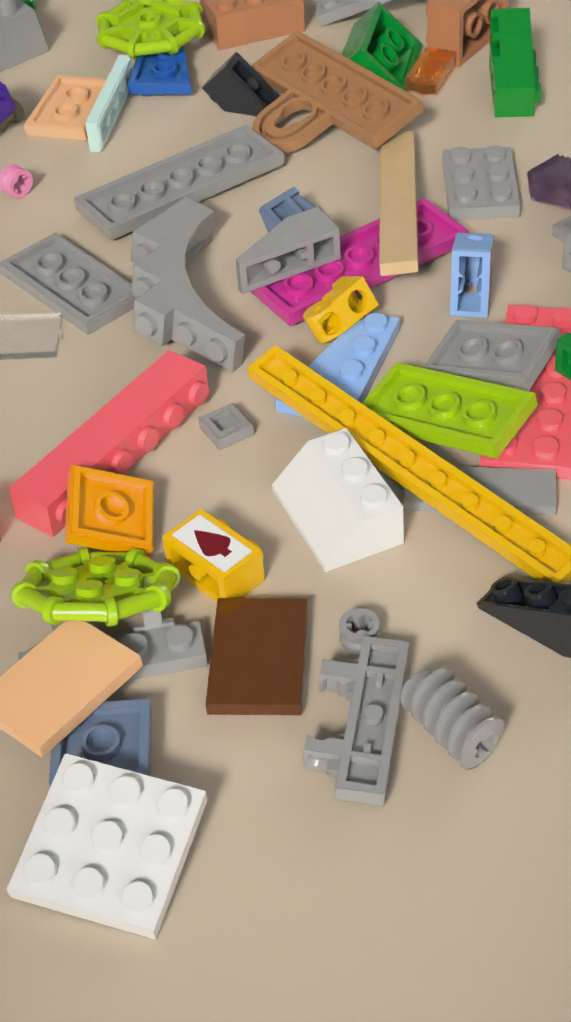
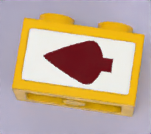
[163,508,265,602]

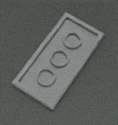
[0,233,136,335]

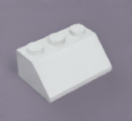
[272,428,404,572]

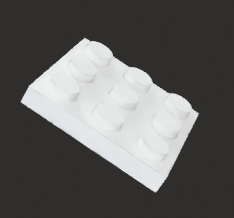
[7,753,208,940]

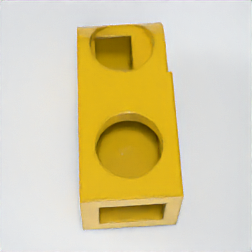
[303,276,379,343]

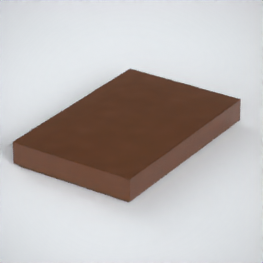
[205,598,308,715]

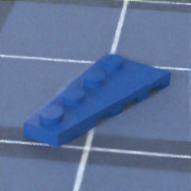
[128,35,192,97]

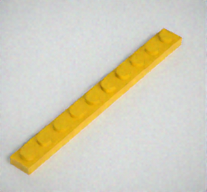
[247,345,571,584]

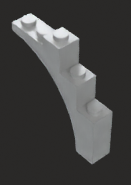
[131,197,245,372]

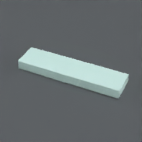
[85,55,132,152]

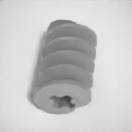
[399,667,505,770]

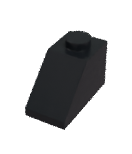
[202,52,280,116]

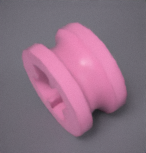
[0,164,33,199]

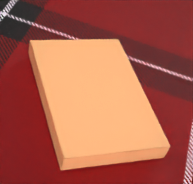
[24,75,107,141]
[0,621,143,758]

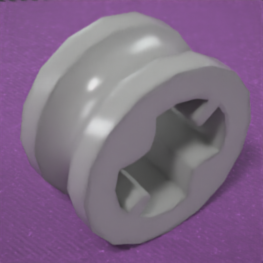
[339,608,381,654]

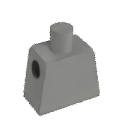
[0,0,49,72]

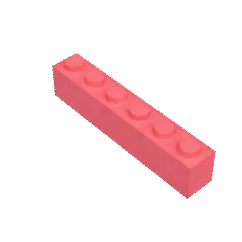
[9,350,209,537]

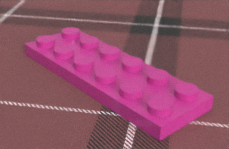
[250,198,469,326]

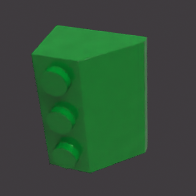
[342,2,423,92]

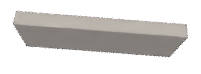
[403,466,556,515]

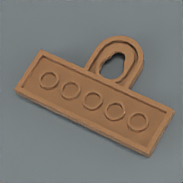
[251,30,425,154]

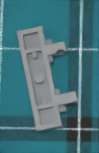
[18,611,208,681]
[303,636,409,807]

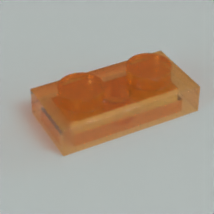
[405,47,456,95]

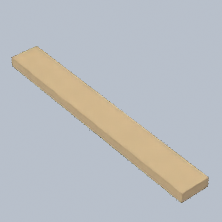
[379,131,419,276]

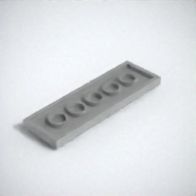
[74,125,284,240]

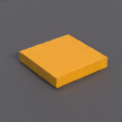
[65,464,154,557]

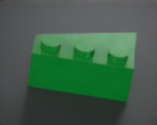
[489,8,541,118]

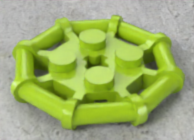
[95,0,206,59]
[11,547,181,627]

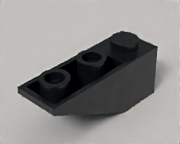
[476,577,571,658]

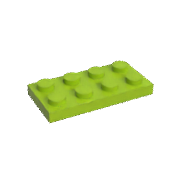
[362,362,538,459]

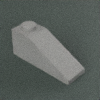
[236,207,341,294]

